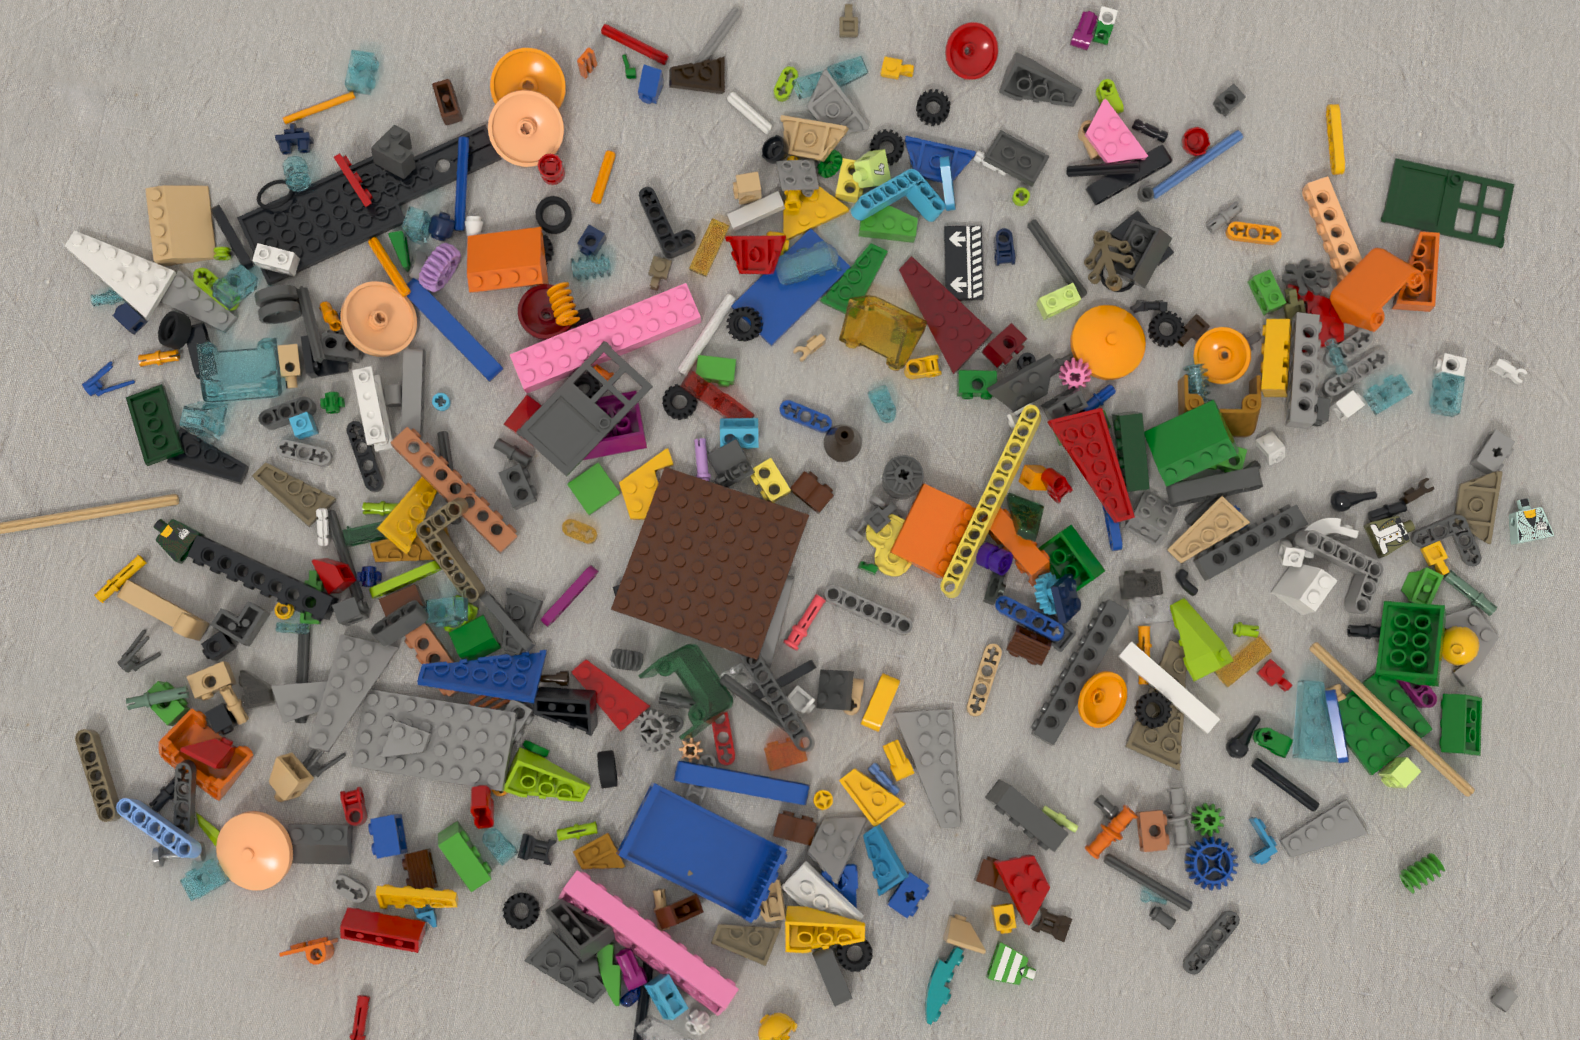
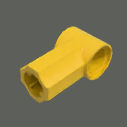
[882,739,914,782]

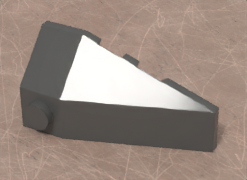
[999,52,1083,107]

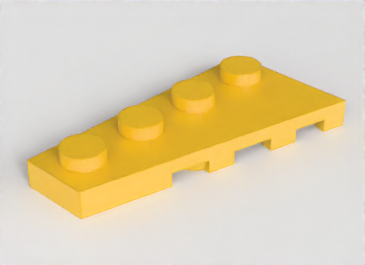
[376,476,437,554]
[375,884,459,909]

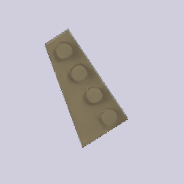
[252,462,336,528]

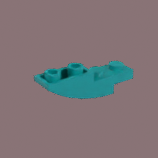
[925,945,964,1025]

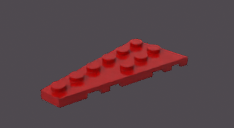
[1047,408,1135,523]

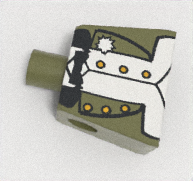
[1363,516,1415,559]

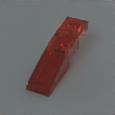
[680,370,755,418]

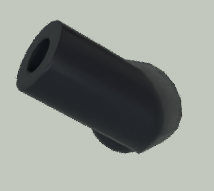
[1175,569,1198,596]

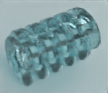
[571,253,612,281]
[1183,364,1212,403]

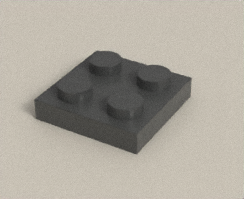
[816,669,854,711]

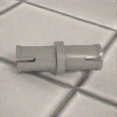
[1206,201,1243,234]

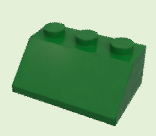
[1038,524,1105,592]
[1439,694,1482,756]

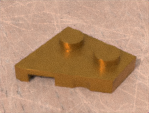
[573,833,625,869]

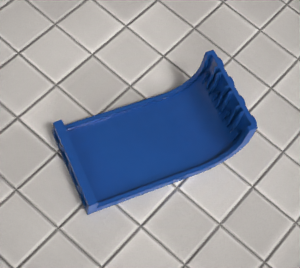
[616,782,788,923]

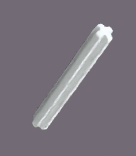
[678,294,735,375]

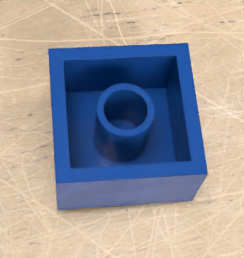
[368,814,408,859]

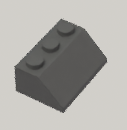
[1106,220,1172,288]
[288,823,353,865]

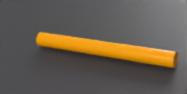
[283,91,356,125]

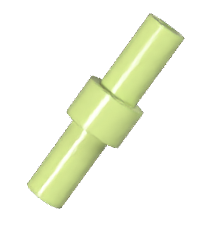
[1041,806,1079,833]

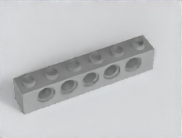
[1285,312,1322,429]

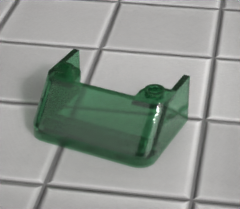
[638,644,733,740]

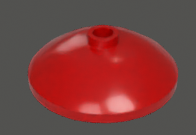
[945,22,998,80]

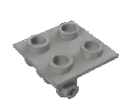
[776,160,819,197]

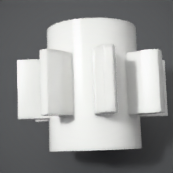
[686,1009,710,1036]

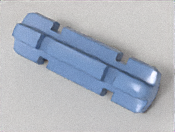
[868,763,900,795]

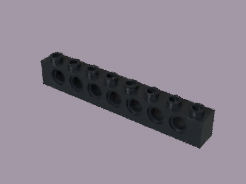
[187,535,339,622]

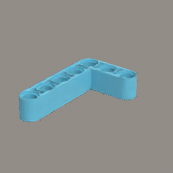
[851,169,946,222]

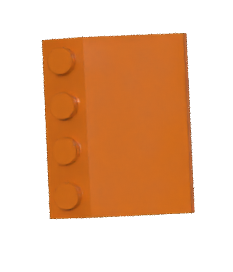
[467,227,549,293]
[890,483,976,579]

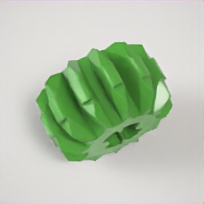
[1190,803,1225,837]

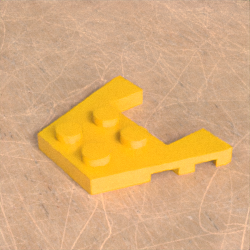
[619,448,674,520]

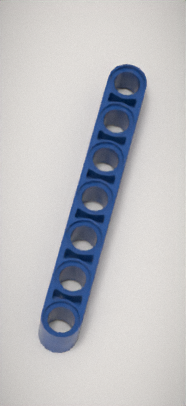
[407,278,503,382]
[674,761,810,805]

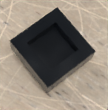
[575,308,594,327]

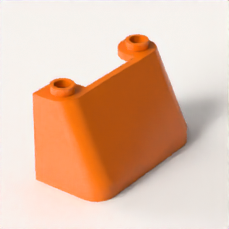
[1330,247,1425,332]
[159,708,253,801]

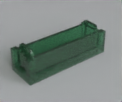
[343,521,388,547]

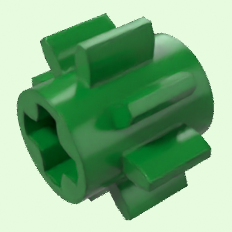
[320,392,345,414]

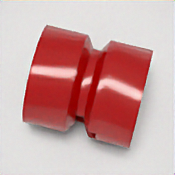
[538,153,565,185]

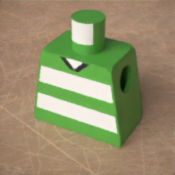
[986,941,1036,985]

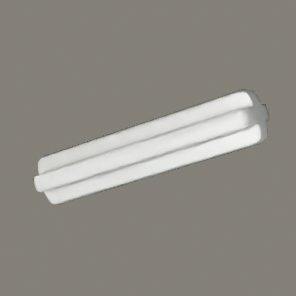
[727,92,773,134]

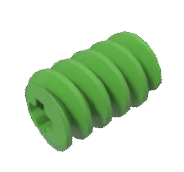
[1399,853,1445,894]

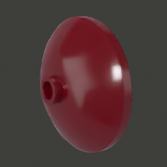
[517,284,575,340]

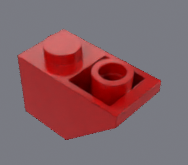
[311,558,357,594]

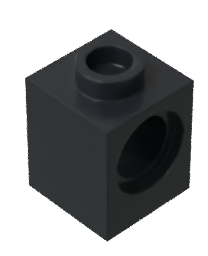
[201,631,236,661]
[205,703,238,735]

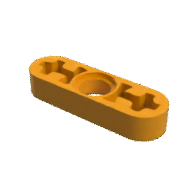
[1225,222,1282,245]

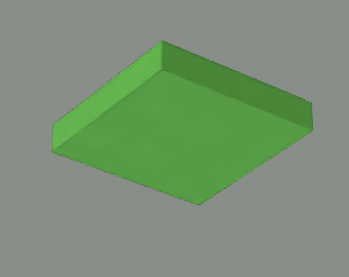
[567,463,620,516]

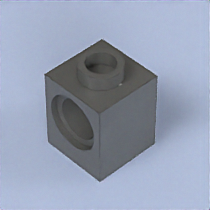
[1213,83,1246,117]

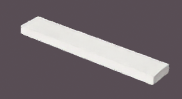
[1118,642,1220,734]

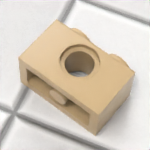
[733,172,761,205]
[187,661,237,701]

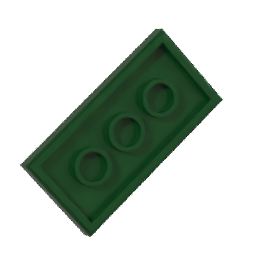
[126,384,184,466]

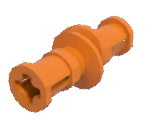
[1085,805,1138,859]

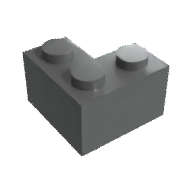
[371,125,416,179]
[210,601,270,646]

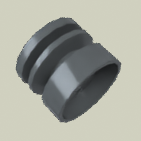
[881,455,924,500]

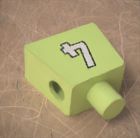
[853,149,891,188]

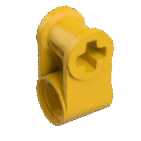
[904,355,942,380]

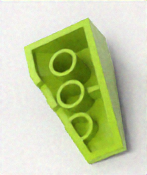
[1170,598,1234,681]
[504,747,590,802]

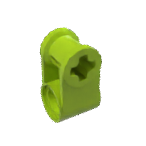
[1095,79,1124,114]

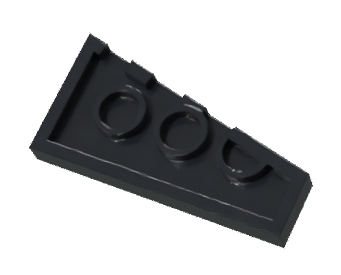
[167,427,248,485]

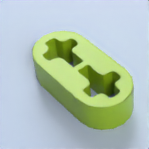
[774,66,798,102]

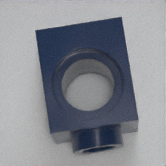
[577,224,607,257]
[112,302,148,335]

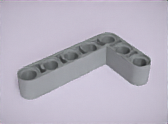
[1295,530,1384,614]

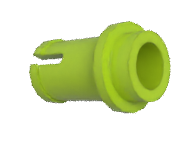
[1233,622,1259,638]

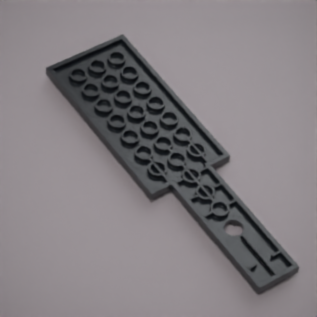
[237,125,502,286]

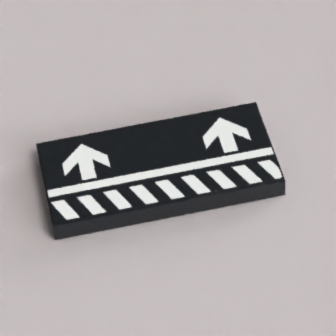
[944,226,984,301]

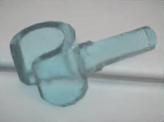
[1140,891,1167,905]

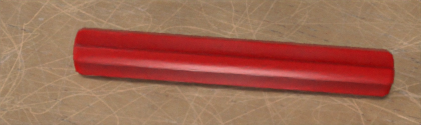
[601,24,669,65]

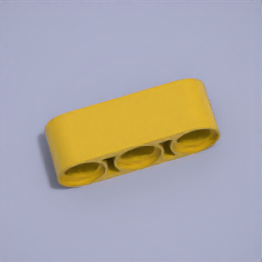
[861,673,900,732]

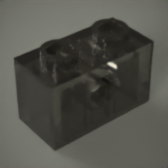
[1119,568,1163,600]

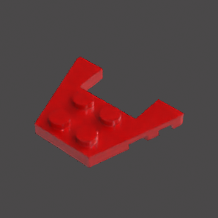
[1286,284,1344,353]

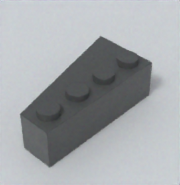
[985,780,1069,852]

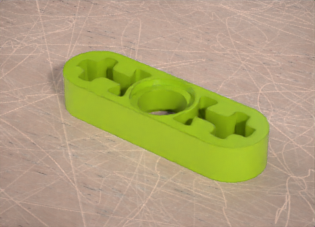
[193,268,240,310]

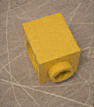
[991,903,1017,934]

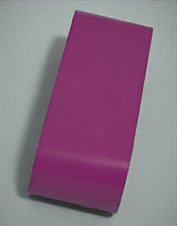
[1396,679,1437,708]

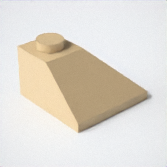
[943,914,986,954]

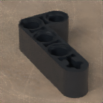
[639,187,696,259]

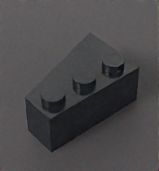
[533,686,598,736]

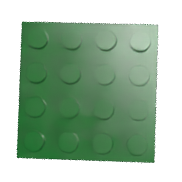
[1322,672,1433,775]

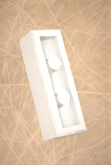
[727,191,786,231]

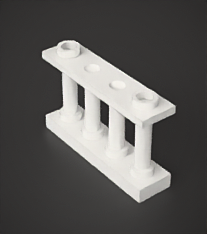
[352,366,394,453]

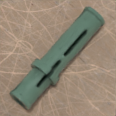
[1443,570,1497,616]
[126,685,189,710]

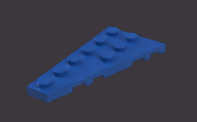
[417,650,547,703]

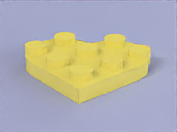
[866,514,912,577]

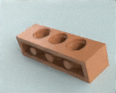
[404,622,459,697]

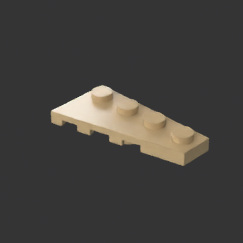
[1167,496,1250,564]

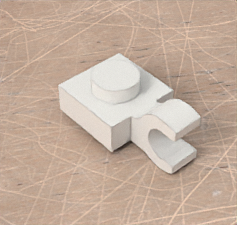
[1489,358,1527,384]

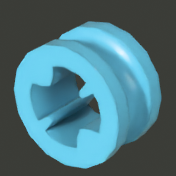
[432,393,451,411]

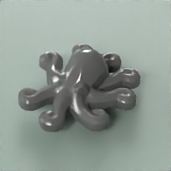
[1282,259,1332,296]

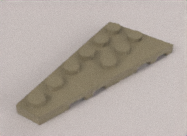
[1125,640,1187,771]

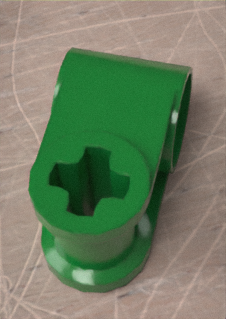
[1252,727,1294,758]

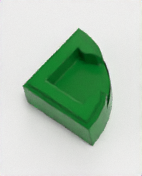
[857,561,878,576]
[522,739,550,757]

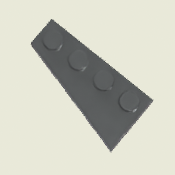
[524,932,607,1004]

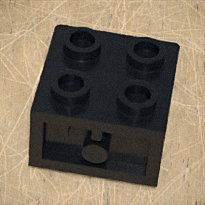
[301,335,349,378]

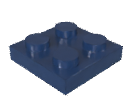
[1051,573,1081,624]

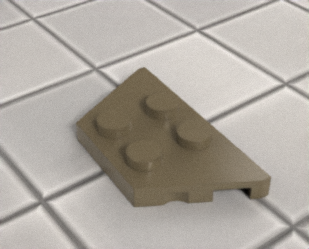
[1454,471,1503,544]

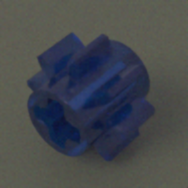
[357,566,382,587]

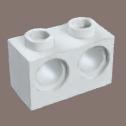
[252,243,300,277]

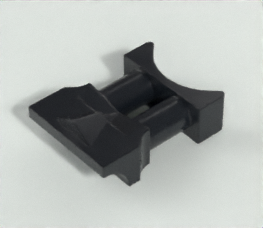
[1130,300,1168,313]
[517,834,557,865]

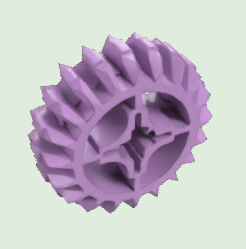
[419,243,461,292]

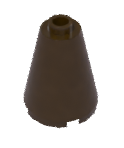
[824,424,862,462]

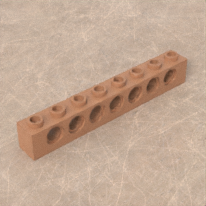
[390,427,517,554]

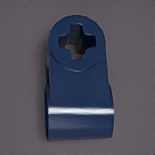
[993,228,1015,266]

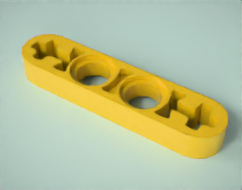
[1326,104,1345,175]

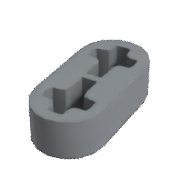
[408,250,426,280]
[332,874,369,903]

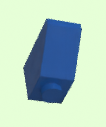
[638,64,664,104]

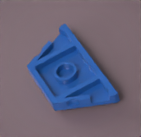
[905,136,976,183]

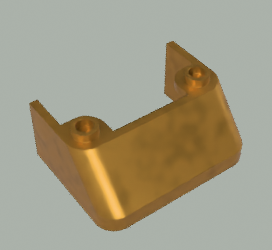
[1178,375,1261,437]

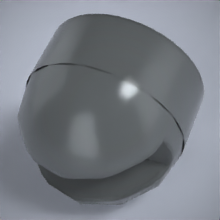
[1137,186,1154,203]

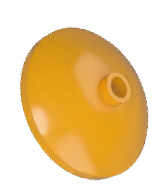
[1194,327,1251,384]
[1078,671,1127,728]

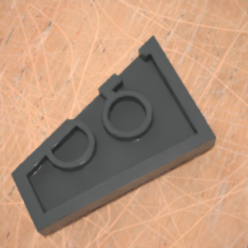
[502,588,543,655]

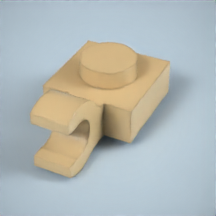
[793,334,826,362]

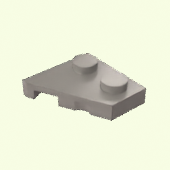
[381,720,432,757]

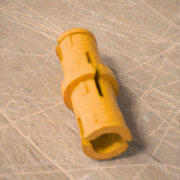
[319,301,341,331]
[138,349,180,367]

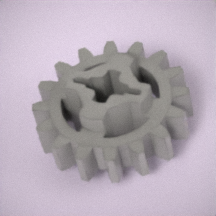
[634,709,675,752]

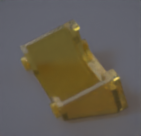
[839,295,927,371]

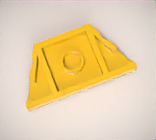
[783,186,849,240]

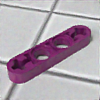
[540,565,599,627]

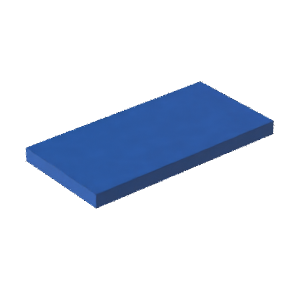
[731,228,851,346]

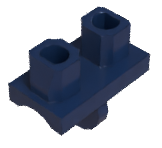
[275,123,314,155]

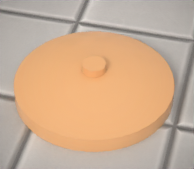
[488,90,564,167]
[340,281,417,357]
[216,811,293,890]

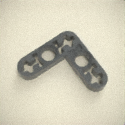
[1411,514,1482,567]

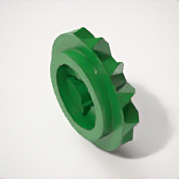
[817,149,843,178]

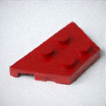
[725,235,786,274]
[993,854,1050,925]

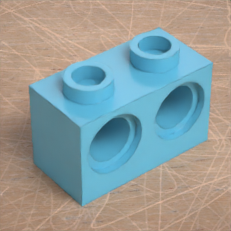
[720,418,759,449]
[644,974,689,1020]

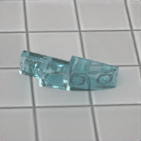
[792,56,868,99]

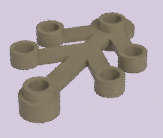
[1084,230,1135,291]

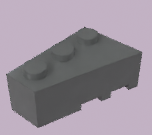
[545,899,615,962]

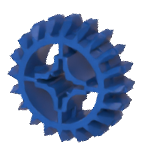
[1184,837,1238,890]

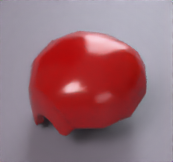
[1182,127,1210,156]

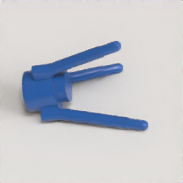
[82,361,135,397]

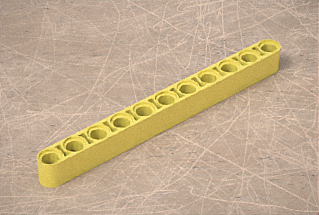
[940,405,1041,598]

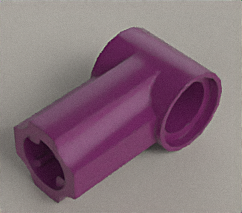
[1070,11,1098,51]
[615,948,648,991]

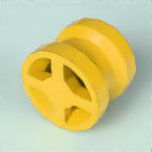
[813,790,833,810]

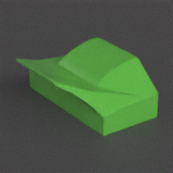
[1401,567,1444,604]

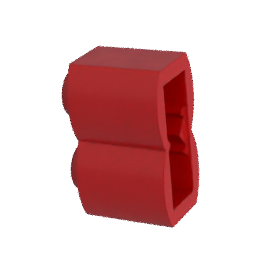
[470,785,494,829]

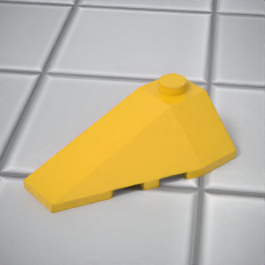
[785,906,865,953]

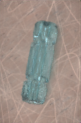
[1325,338,1348,375]
[275,622,310,634]

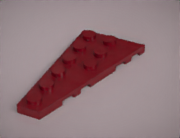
[899,256,993,374]

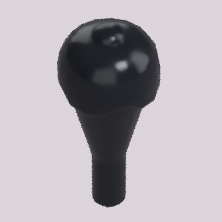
[1330,490,1377,512]
[1226,715,1261,759]

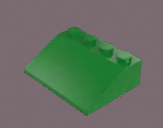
[1144,399,1239,487]
[1376,601,1446,687]

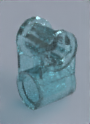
[867,384,896,423]
[482,828,518,866]

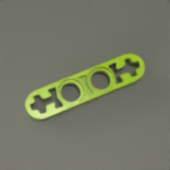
[369,560,442,599]

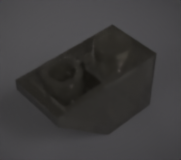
[238,670,275,710]

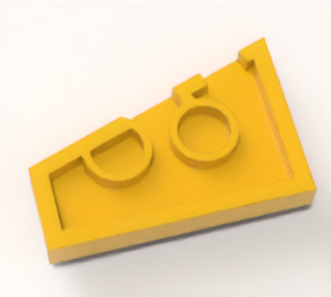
[839,768,906,827]

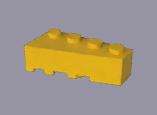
[1261,319,1291,397]

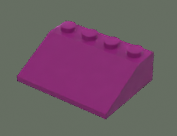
[583,391,647,460]

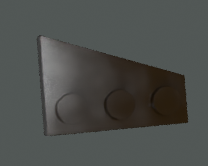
[669,56,725,94]

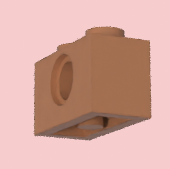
[1136,810,1170,852]

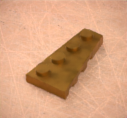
[370,527,453,562]

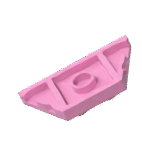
[1085,99,1148,164]

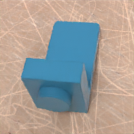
[1249,817,1278,865]

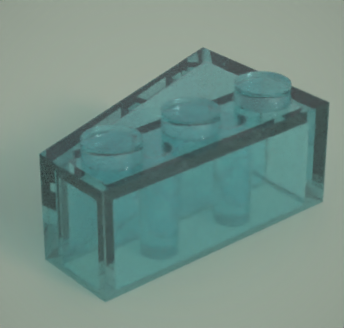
[776,241,843,286]
[179,399,229,440]

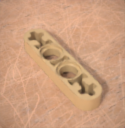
[966,644,1002,717]

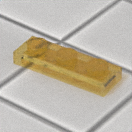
[689,218,730,277]
[1214,636,1272,687]

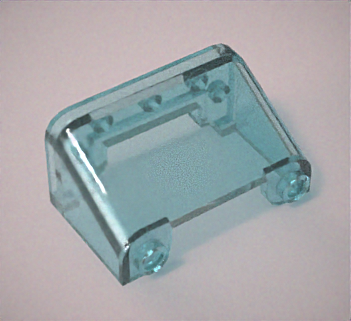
[197,338,282,403]

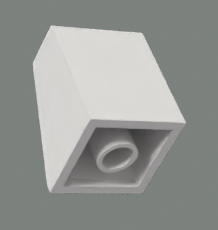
[1271,564,1338,615]

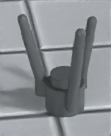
[117,629,161,673]
[303,749,346,777]

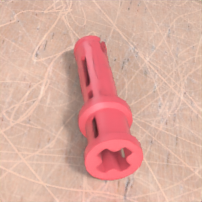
[783,595,826,651]

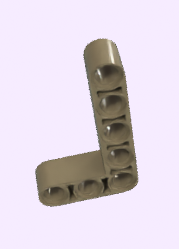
[416,497,485,603]

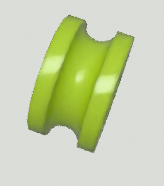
[1012,187,1030,206]
[213,247,231,261]

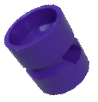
[976,542,1013,576]

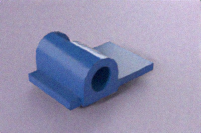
[821,864,858,909]

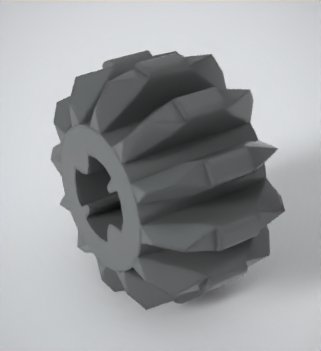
[610,648,643,671]

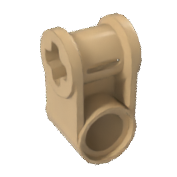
[843,678,864,716]

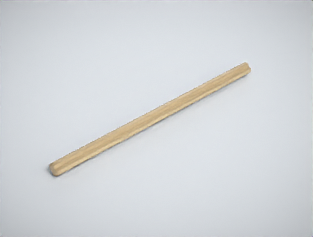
[0,494,179,534]
[1309,642,1475,797]

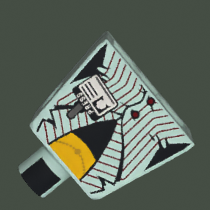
[1509,498,1554,545]

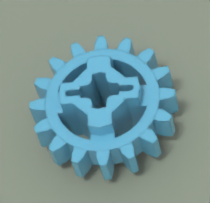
[1034,573,1059,615]

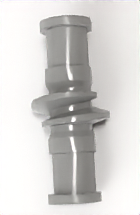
[1167,787,1192,848]

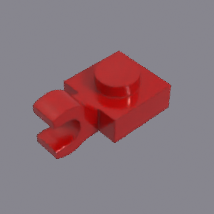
[1256,659,1293,692]

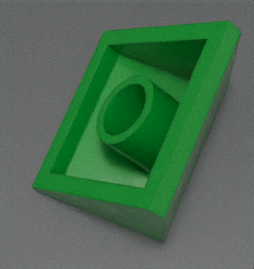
[449,614,502,661]

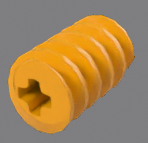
[547,282,580,326]

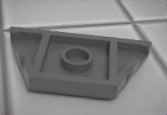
[986,354,1054,412]

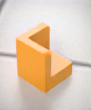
[1018,465,1047,491]

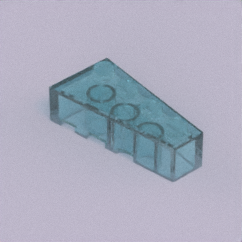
[1292,680,1338,763]

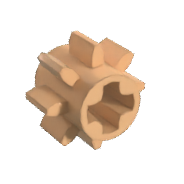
[679,737,704,762]

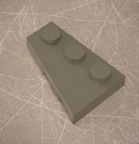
[711,924,781,966]

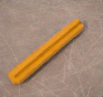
[368,237,411,297]

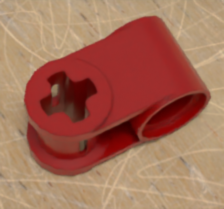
[1041,468,1073,504]
[340,787,367,826]

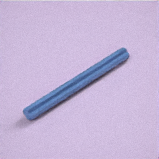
[1153,130,1243,199]

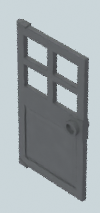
[516,341,653,477]

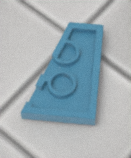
[863,825,909,896]

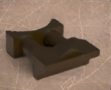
[1031,907,1072,942]

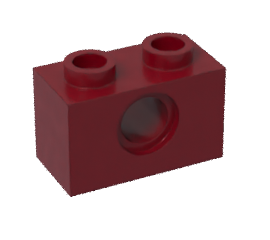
[982,323,1028,368]

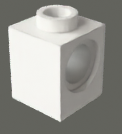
[1434,353,1467,380]
[1330,390,1365,422]

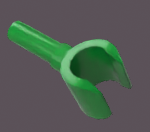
[622,54,636,79]

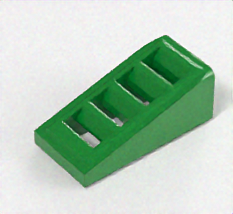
[388,231,411,272]

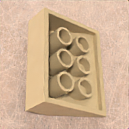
[145,185,216,267]

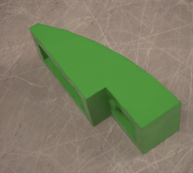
[597,943,622,1006]

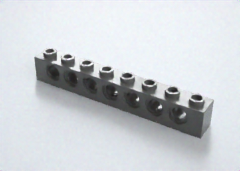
[1031,599,1129,746]

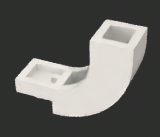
[1292,518,1358,561]

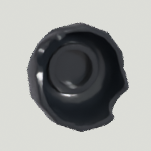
[762,135,789,164]

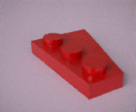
[334,153,373,207]

